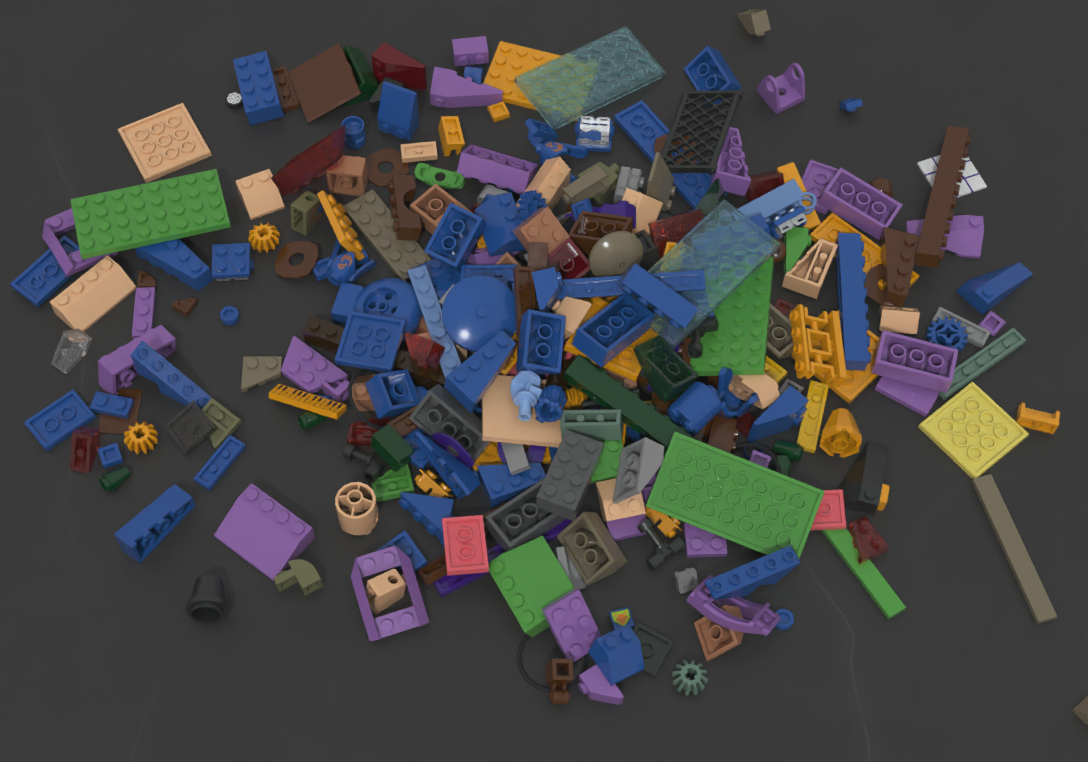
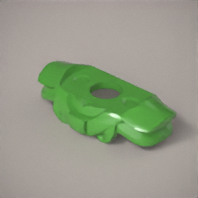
[415,163,466,189]

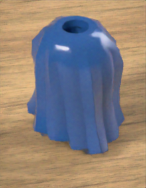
[534,385,567,423]

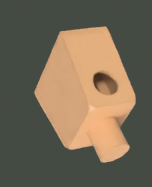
[366,569,407,614]

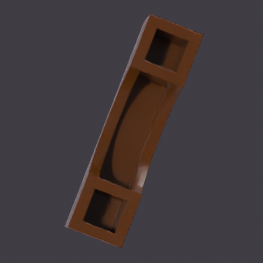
[387,174,422,241]

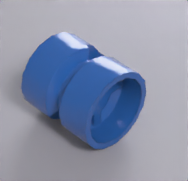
[341,116,366,149]

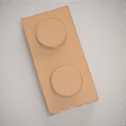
[400,141,438,163]

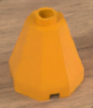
[819,408,862,458]

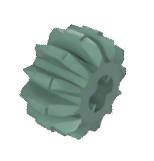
[672,659,708,696]

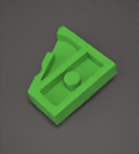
[371,464,415,502]

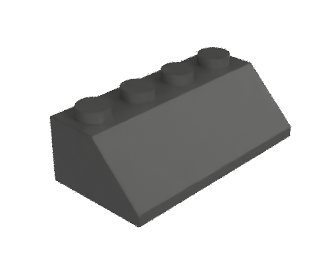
[409,384,493,463]

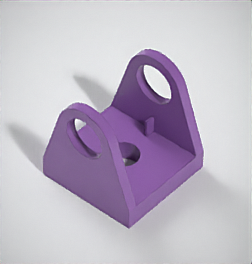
[757,63,805,114]

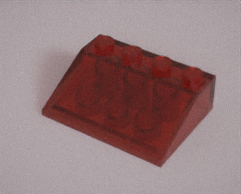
[271,125,346,196]

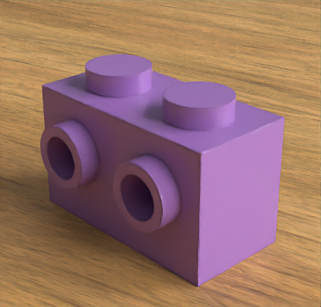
[452,36,489,66]

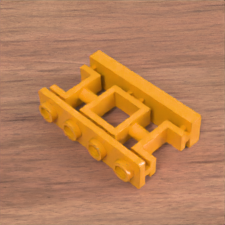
[789,304,847,387]

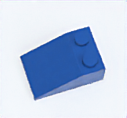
[377,81,419,141]
[747,386,809,442]

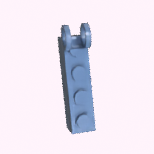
[730,179,817,224]

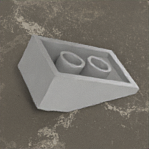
[613,437,664,504]

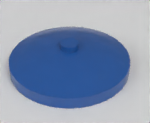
[442,275,516,352]

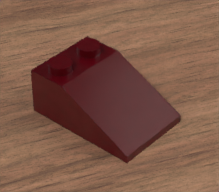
[371,42,427,90]

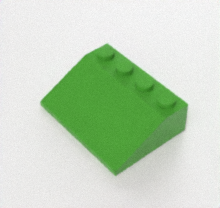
[488,536,575,637]

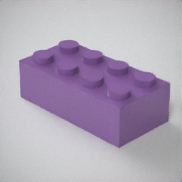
[457,144,538,194]
[818,167,903,241]
[871,330,958,393]

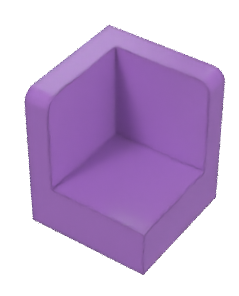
[321,379,349,403]

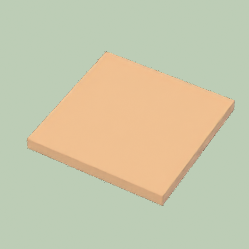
[118,103,212,183]
[481,375,562,447]

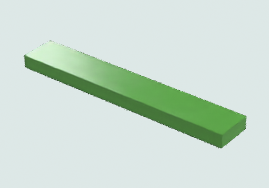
[821,529,906,620]

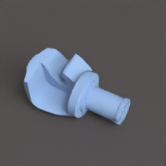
[510,370,542,421]

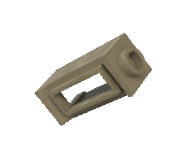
[561,165,610,205]

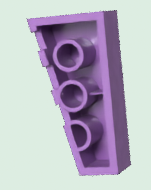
[710,127,751,196]
[98,325,176,395]

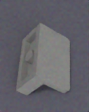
[555,546,586,590]

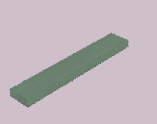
[938,328,1027,400]

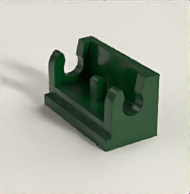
[371,424,415,472]

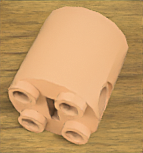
[335,482,378,535]

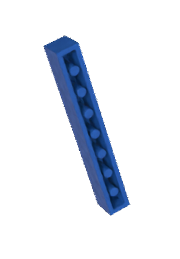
[835,233,871,371]

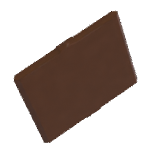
[288,43,361,123]

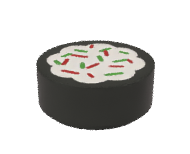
[225,91,243,109]

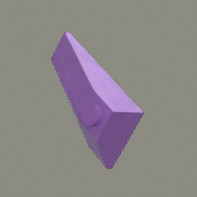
[430,67,503,108]
[906,215,984,258]

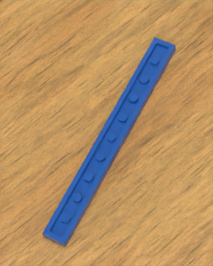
[512,270,706,302]

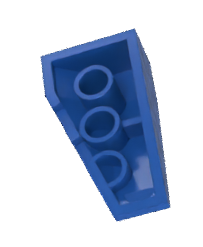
[956,262,1033,315]
[411,431,481,500]

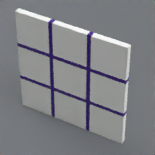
[917,155,987,198]

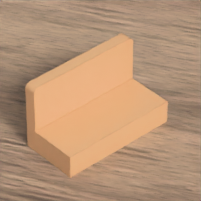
[879,305,920,334]

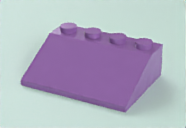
[214,483,315,581]

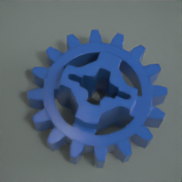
[516,190,548,223]
[925,316,968,352]

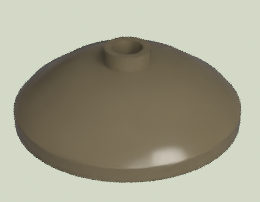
[589,231,643,277]

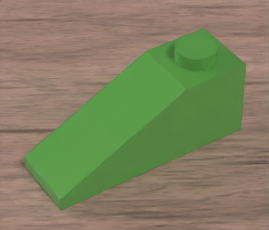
[783,226,811,280]

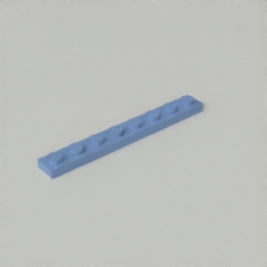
[407,265,461,379]

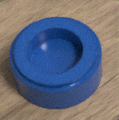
[220,306,240,325]
[775,609,794,631]

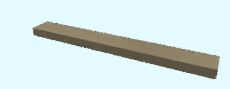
[971,474,1057,624]

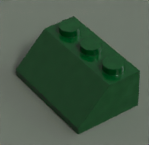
[343,45,379,107]

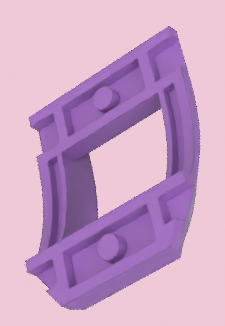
[42,208,118,277]
[351,545,429,641]
[686,574,781,636]

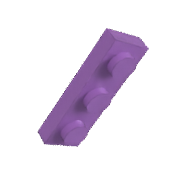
[132,287,156,339]

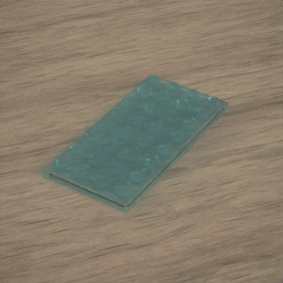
[514,26,666,130]
[630,199,780,349]

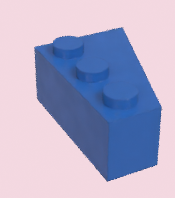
[477,463,546,509]

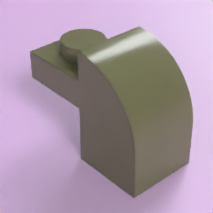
[273,559,323,596]

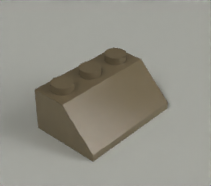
[767,303,793,359]
[557,512,627,585]

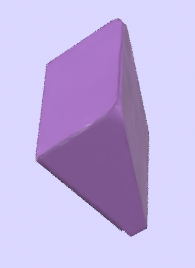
[979,311,1007,336]

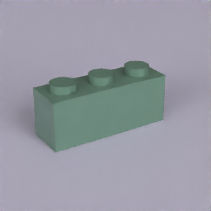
[560,409,623,440]

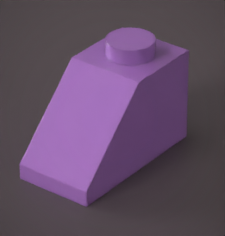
[577,664,624,705]

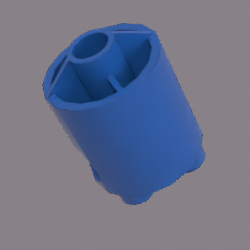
[667,381,722,436]

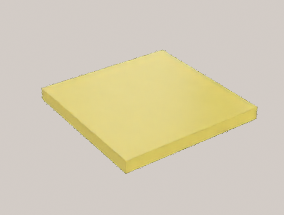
[918,381,1029,479]

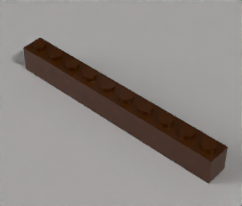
[916,126,972,268]

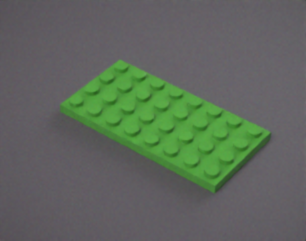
[70,169,231,259]
[687,257,774,376]
[645,432,825,558]

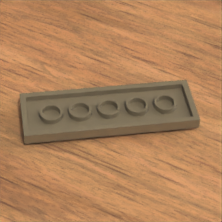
[343,189,431,282]

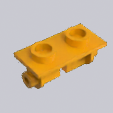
[414,469,454,498]
[645,507,682,538]

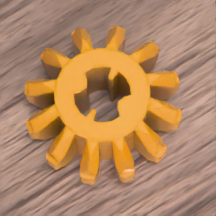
[248,222,280,253]
[563,387,588,410]
[124,421,158,455]

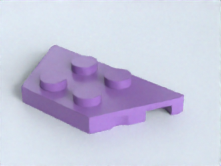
[281,336,349,394]

